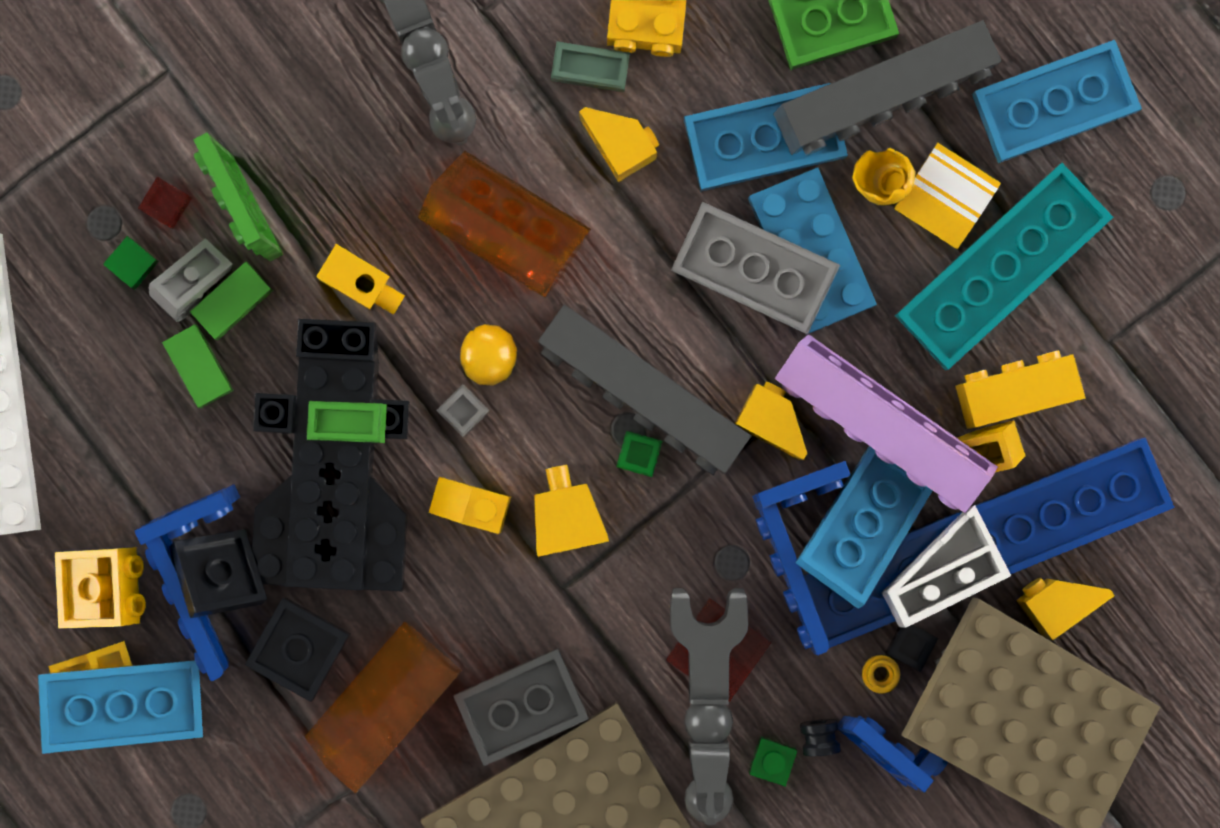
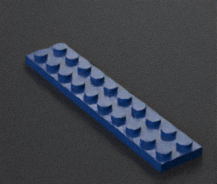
[803,437,1175,648]

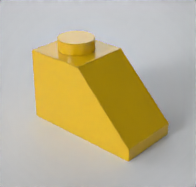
[579,107,659,182]
[734,382,807,460]
[958,420,1025,472]
[429,477,511,534]
[1017,578,1115,640]

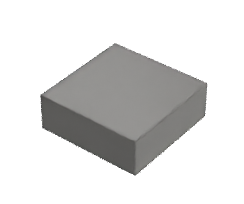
[436,384,490,437]

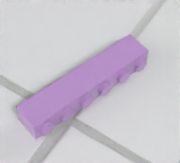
[775,334,998,513]

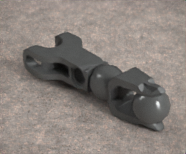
[378,0,477,146]
[670,588,748,825]

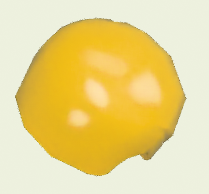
[852,148,915,205]
[460,324,517,386]

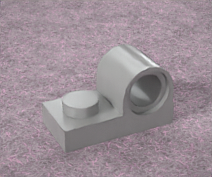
[149,238,233,322]

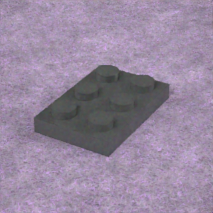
[453,648,589,766]

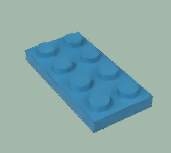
[972,40,1142,164]
[684,83,848,192]
[748,167,877,335]
[795,446,933,609]
[38,660,203,754]

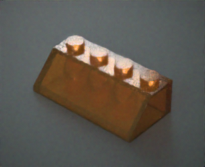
[418,151,591,298]
[304,621,462,794]

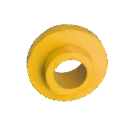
[862,655,900,694]

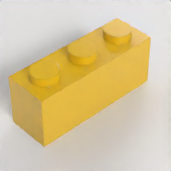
[955,350,1086,429]

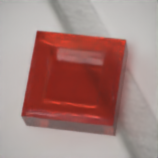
[138,177,192,229]

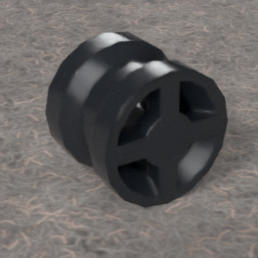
[800,719,841,757]

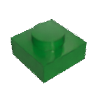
[748,736,798,787]

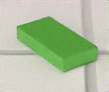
[190,262,274,341]
[162,324,234,409]
[307,401,387,443]

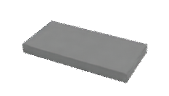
[671,202,840,334]

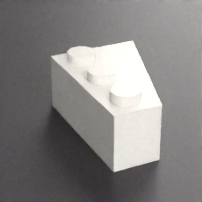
[882,505,1011,628]

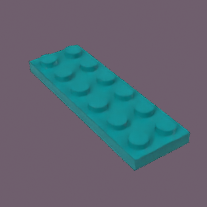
[895,163,1114,371]

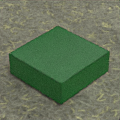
[103,236,159,290]
[616,431,662,477]

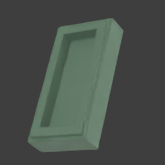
[551,41,630,92]

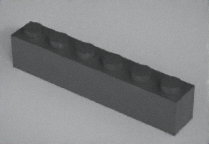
[773,20,1002,156]
[538,304,751,475]

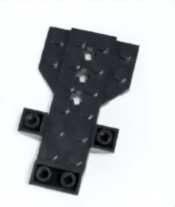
[252,318,410,592]

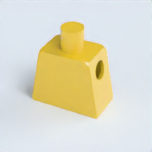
[316,244,405,315]
[534,465,609,557]

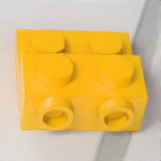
[607,0,686,57]
[55,547,146,629]

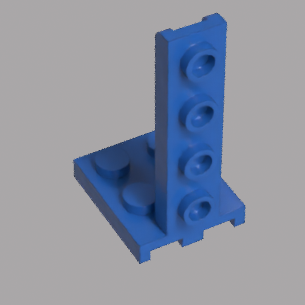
[752,461,851,655]
[134,484,240,681]
[838,715,948,793]

